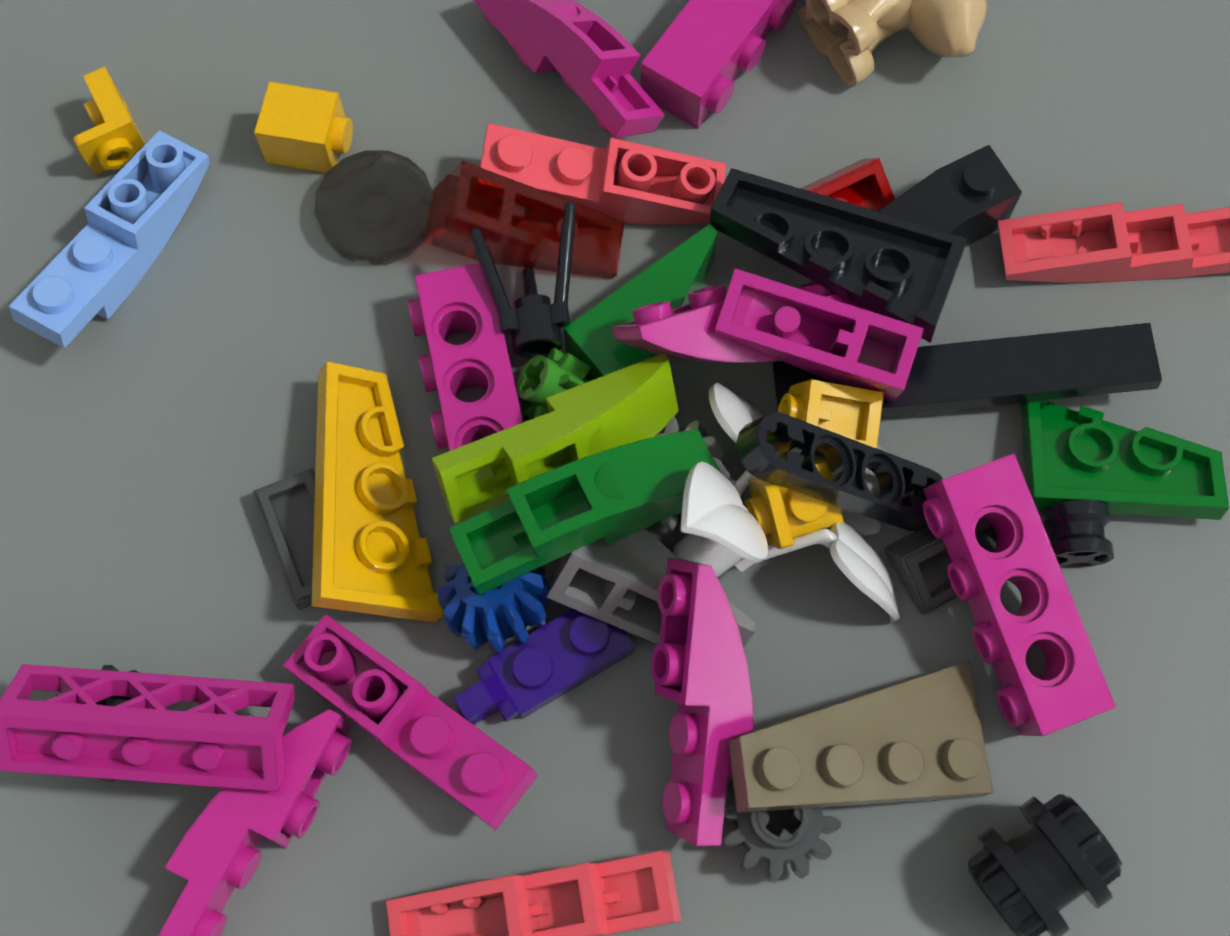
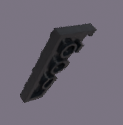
[709,168,968,343]

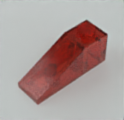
[424,160,625,279]

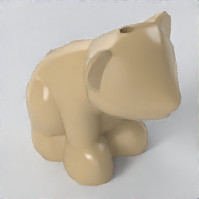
[798,0,987,87]

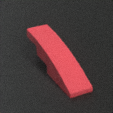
[998,202,1230,283]
[386,850,682,936]

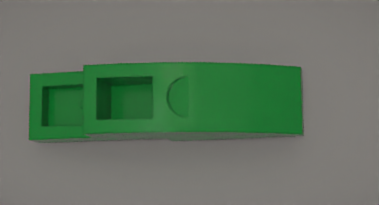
[448,429,721,595]

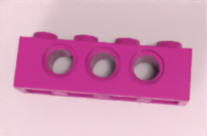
[408,263,523,451]
[923,454,1116,736]

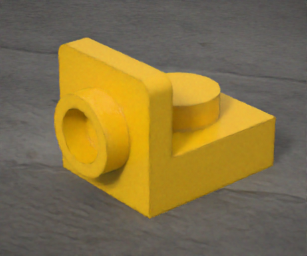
[73,66,145,175]
[778,379,884,448]
[745,459,844,549]

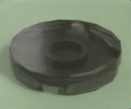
[315,150,435,265]

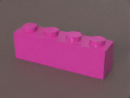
[640,0,796,129]

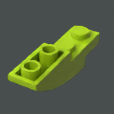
[431,353,679,524]

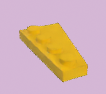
[312,361,445,623]

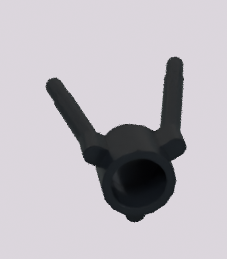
[469,200,576,358]

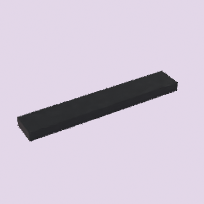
[773,323,1162,417]

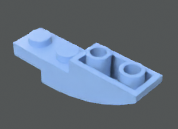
[8,130,210,349]

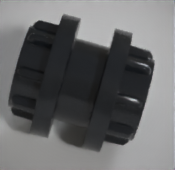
[968,794,1122,936]

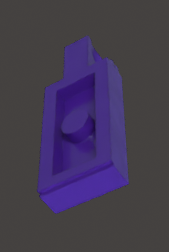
[453,609,635,725]

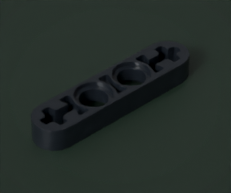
[736,412,943,532]

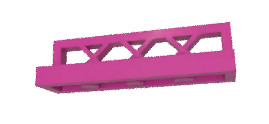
[0,664,295,792]

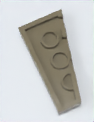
[728,661,993,813]

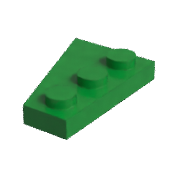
[1021,400,1229,520]

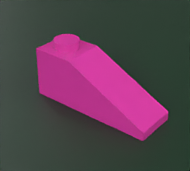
[714,269,924,401]

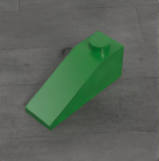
[564,224,718,381]

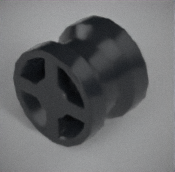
[1043,500,1114,568]

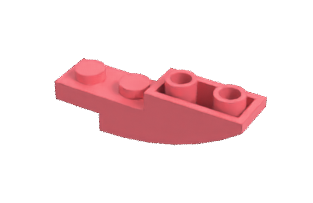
[476,123,726,225]

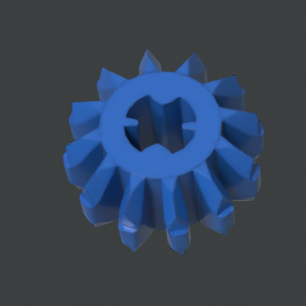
[437,563,552,654]

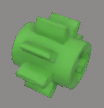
[516,348,591,419]

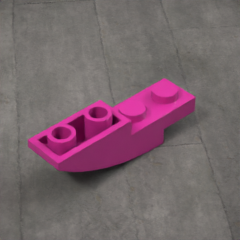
[474,0,665,138]
[611,281,867,362]
[651,558,754,846]
[283,614,538,831]
[158,709,352,936]

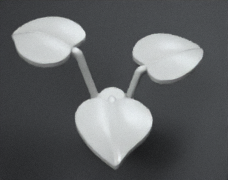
[674,383,900,623]

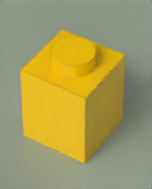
[254,81,353,174]

